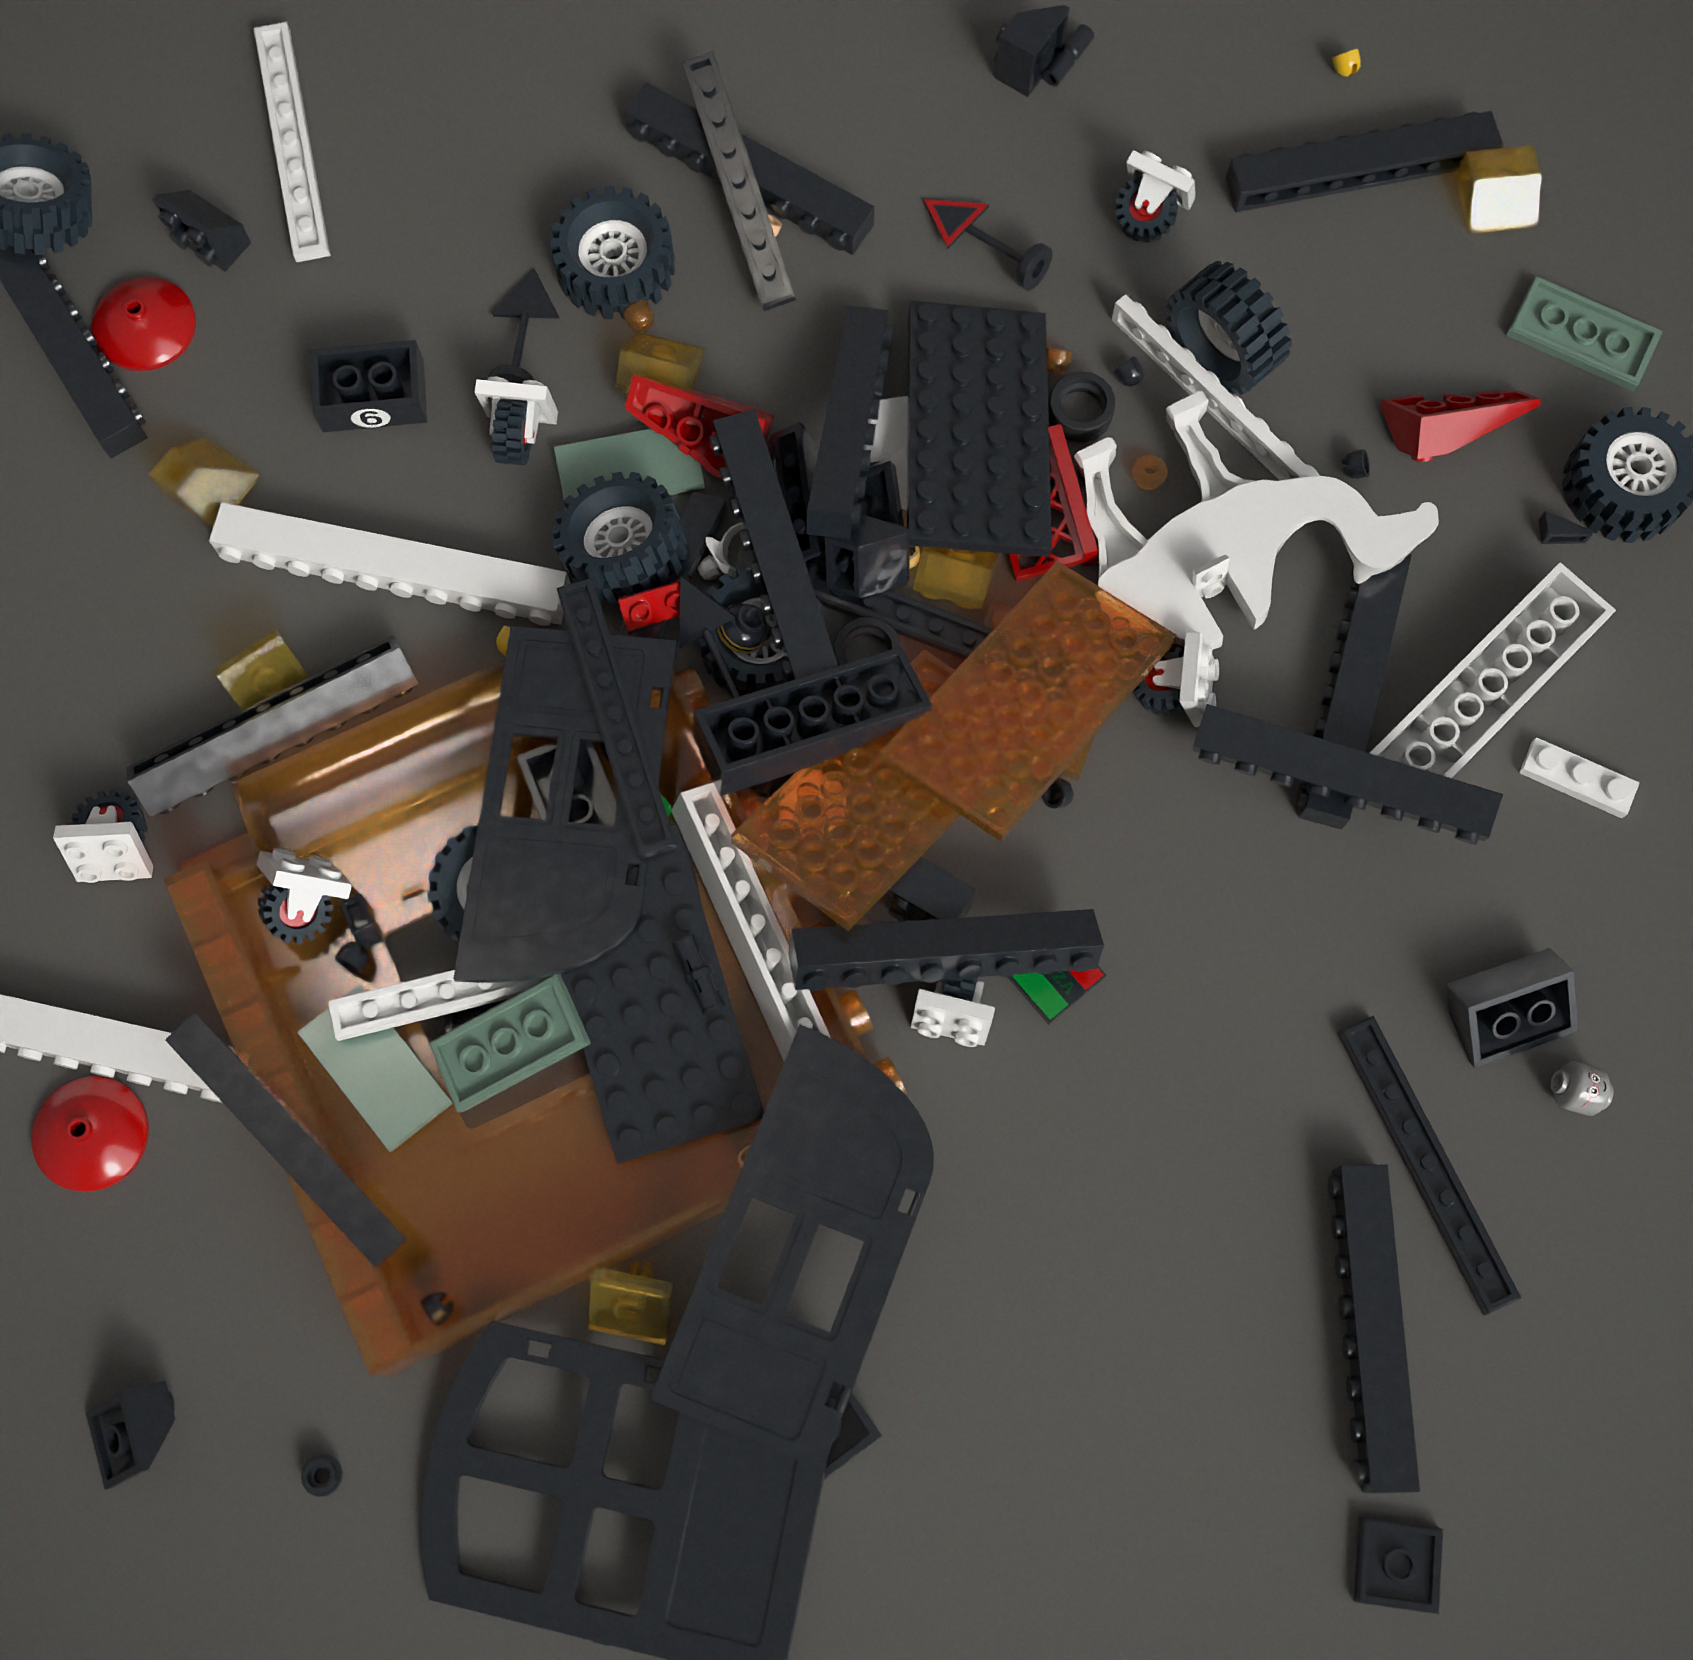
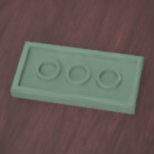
[1506,276,1663,392]
[554,429,705,510]
[429,974,591,1112]
[297,984,453,1152]

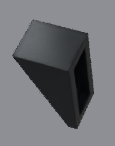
[1538,511,1593,544]
[340,893,383,948]

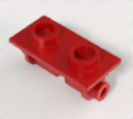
[618,578,689,632]

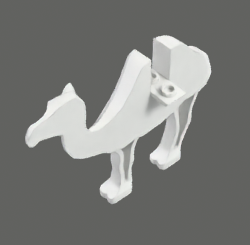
[1074,391,1439,650]

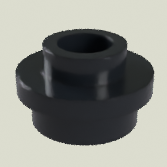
[301,1455,343,1497]

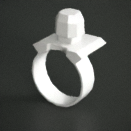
[697,523,751,581]

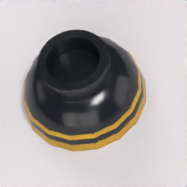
[717,603,768,654]

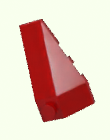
[624,374,775,479]
[1380,390,1541,462]

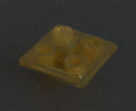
[148,438,261,528]

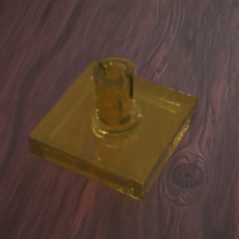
[213,630,309,710]
[588,1262,673,1345]

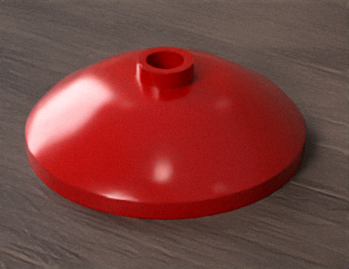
[91,276,196,371]
[31,1076,149,1192]

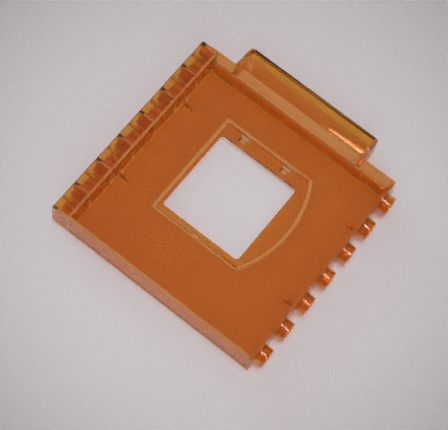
[164,659,908,1378]

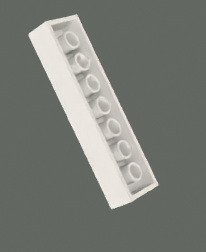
[1370,562,1616,778]

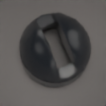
[1113,356,1144,387]
[1342,449,1370,479]
[1041,779,1074,808]
[334,941,369,974]
[419,1291,454,1327]

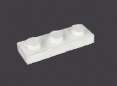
[1519,737,1640,818]

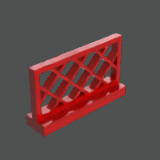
[1009,424,1099,582]

